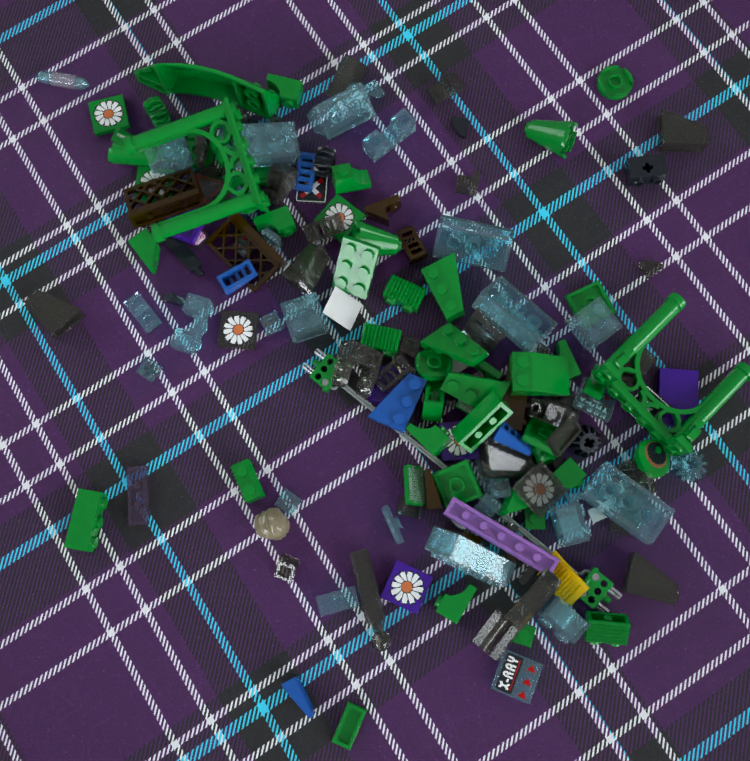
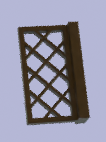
[123,166,205,229]
[205,213,288,293]

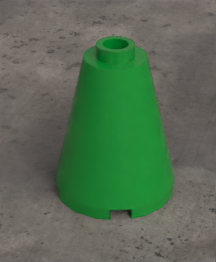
[524,120,578,159]
[108,127,161,167]
[351,220,402,256]

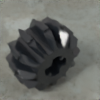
[313,146,336,178]
[568,424,603,458]

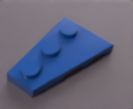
[368,373,427,433]

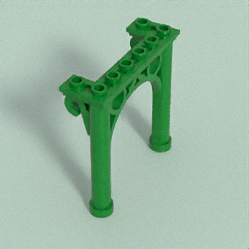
[123,97,271,243]
[591,292,750,457]

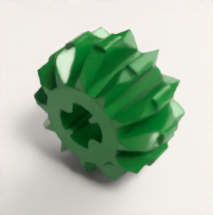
[143,96,171,128]

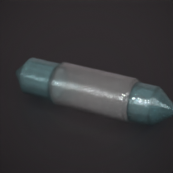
[36,70,90,90]

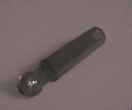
[349,548,391,652]

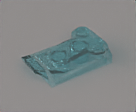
[307,82,376,140]

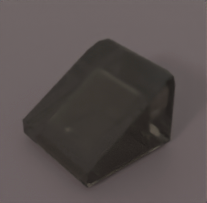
[396,495,422,519]
[274,554,301,583]

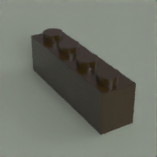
[502,352,530,434]

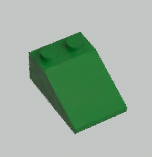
[509,352,570,396]

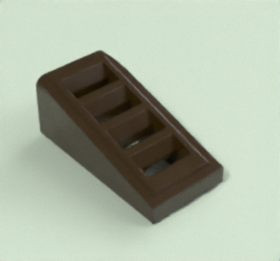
[396,225,428,265]
[424,469,443,511]

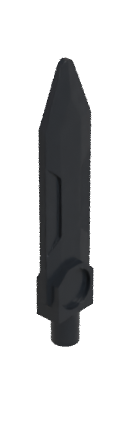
[155,221,205,278]

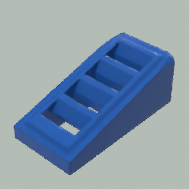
[294,151,316,193]
[216,259,258,296]
[493,422,531,456]
[281,676,315,718]

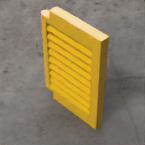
[537,550,589,606]

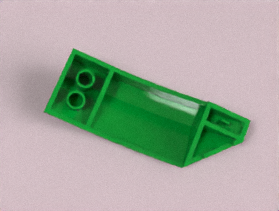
[134,63,281,121]

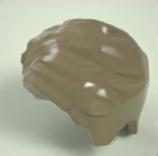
[254,508,290,540]

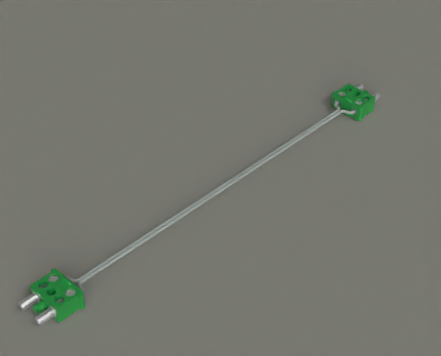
[302,348,622,612]

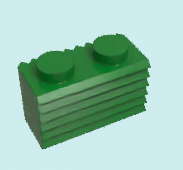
[383,275,426,314]
[359,323,402,358]
[230,459,266,504]
[583,610,631,647]

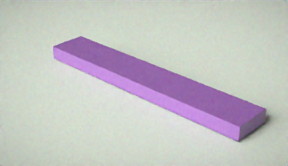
[443,497,560,578]

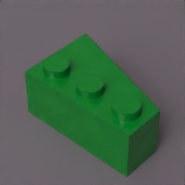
[421,252,465,323]

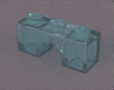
[362,108,416,163]
[170,293,214,356]

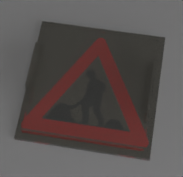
[195,167,233,207]

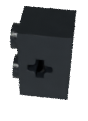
[623,154,668,187]

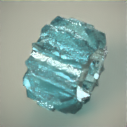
[672,449,708,482]

